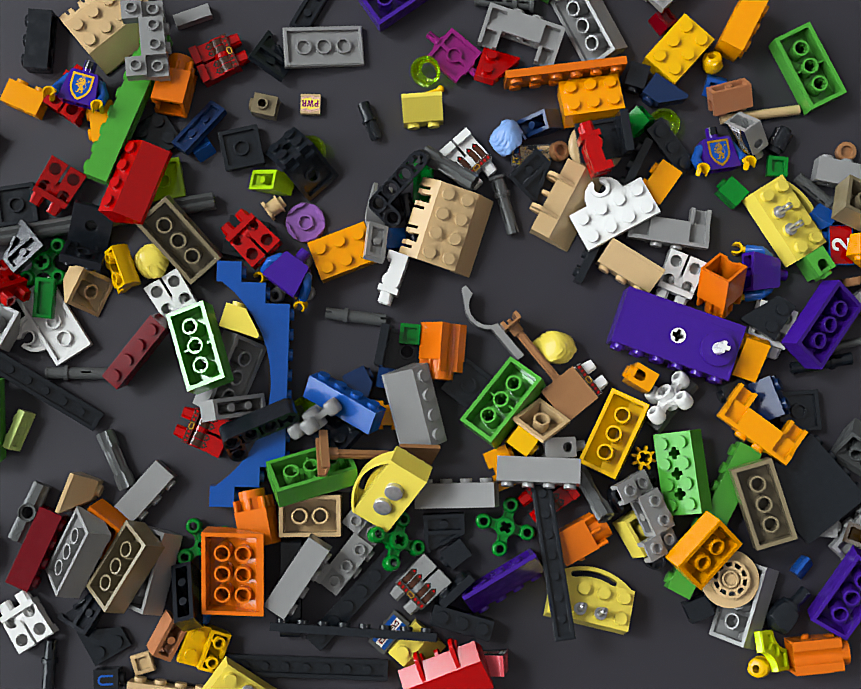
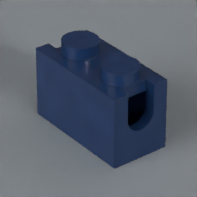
[747,375,791,422]

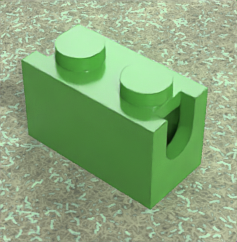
[795,246,836,282]

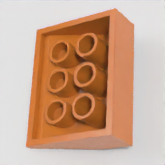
[201,526,264,617]

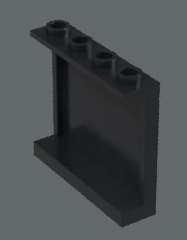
[774,433,861,544]

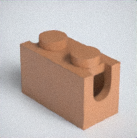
[706,78,753,117]
[146,610,187,662]

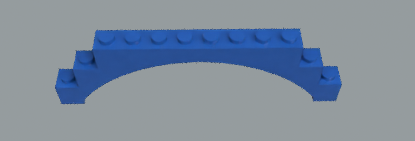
[209,261,295,507]

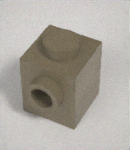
[249,92,281,121]

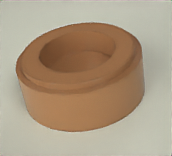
[549,141,569,162]
[835,142,857,160]
[842,276,861,287]

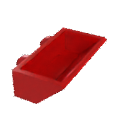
[398,638,494,689]

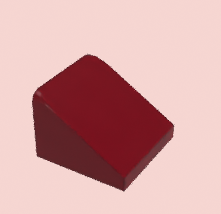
[648,7,678,36]

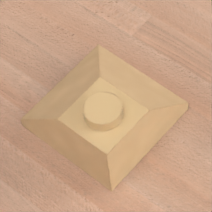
[63,265,113,317]
[512,398,571,443]
[55,472,104,513]

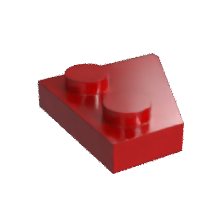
[474,47,520,86]

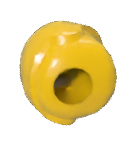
[702,51,723,75]
[747,656,771,678]

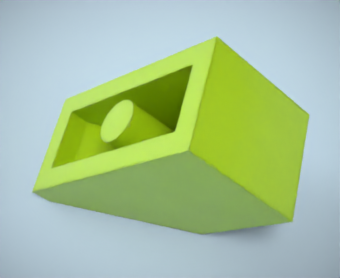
[249,170,294,196]

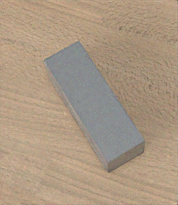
[173,3,214,30]

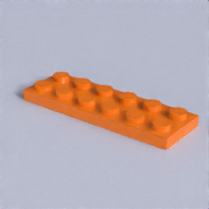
[503,56,628,91]

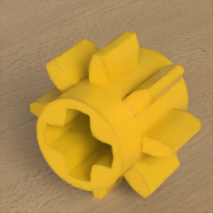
[630,446,656,470]

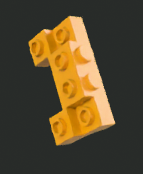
[716,383,808,466]

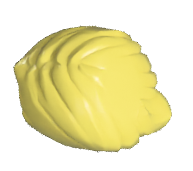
[134,244,169,279]
[532,331,577,364]

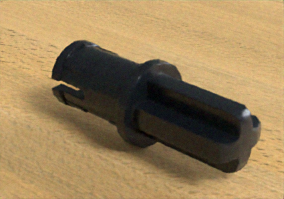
[357,101,382,141]

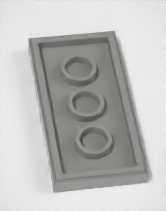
[282,26,364,69]

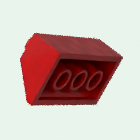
[98,140,173,224]

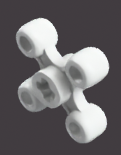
[644,371,694,425]

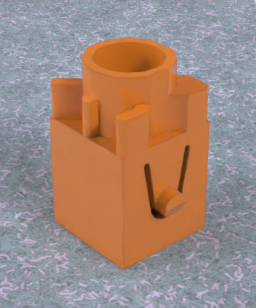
[151,53,198,118]
[696,253,748,318]
[418,322,467,381]
[233,487,281,546]
[559,512,613,566]
[784,633,851,676]

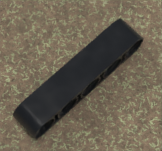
[280,537,303,637]

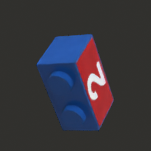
[822,225,854,268]

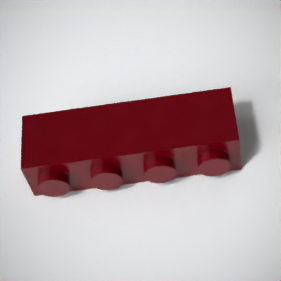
[102,313,170,389]
[5,505,68,592]

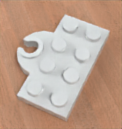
[569,177,661,252]
[16,277,93,366]

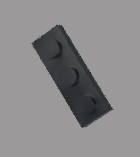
[644,117,694,177]

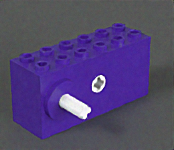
[606,286,747,385]

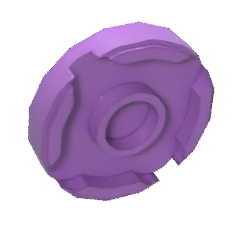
[286,203,325,243]

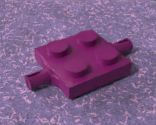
[426,28,482,84]

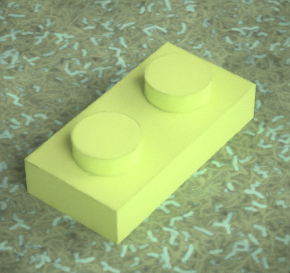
[2,409,36,452]

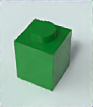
[629,106,655,137]
[714,176,749,210]

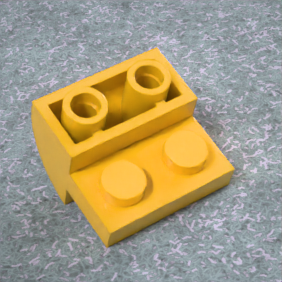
[105,244,141,294]
[176,624,232,673]

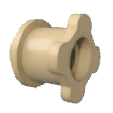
[261,195,287,221]

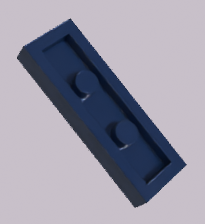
[171,100,227,156]

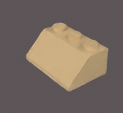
[595,238,665,293]

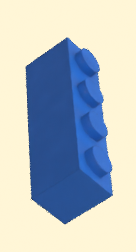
[303,371,386,434]

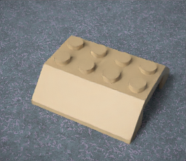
[59,0,148,76]
[399,177,493,278]

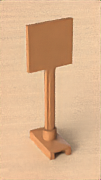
[500,311,599,420]
[315,430,441,477]

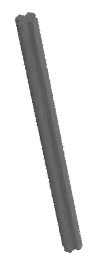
[0,192,217,246]

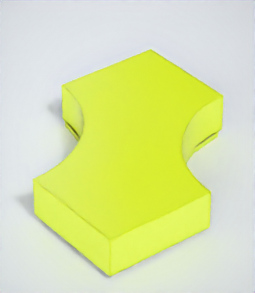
[754,630,790,672]

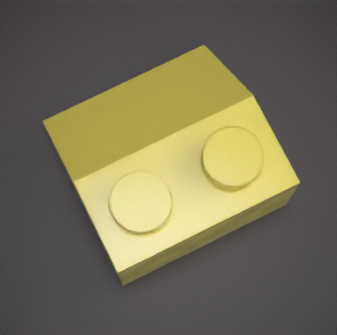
[401,91,443,130]
[219,301,264,341]
[613,510,648,558]
[388,618,446,668]

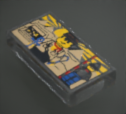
[510,144,551,167]

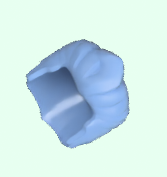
[489,119,527,157]

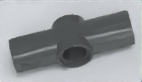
[8,480,52,544]

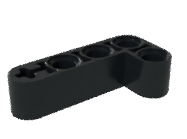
[369,149,431,227]
[219,398,299,462]

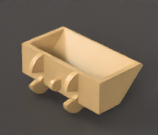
[529,158,603,252]

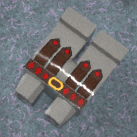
[390,553,451,615]

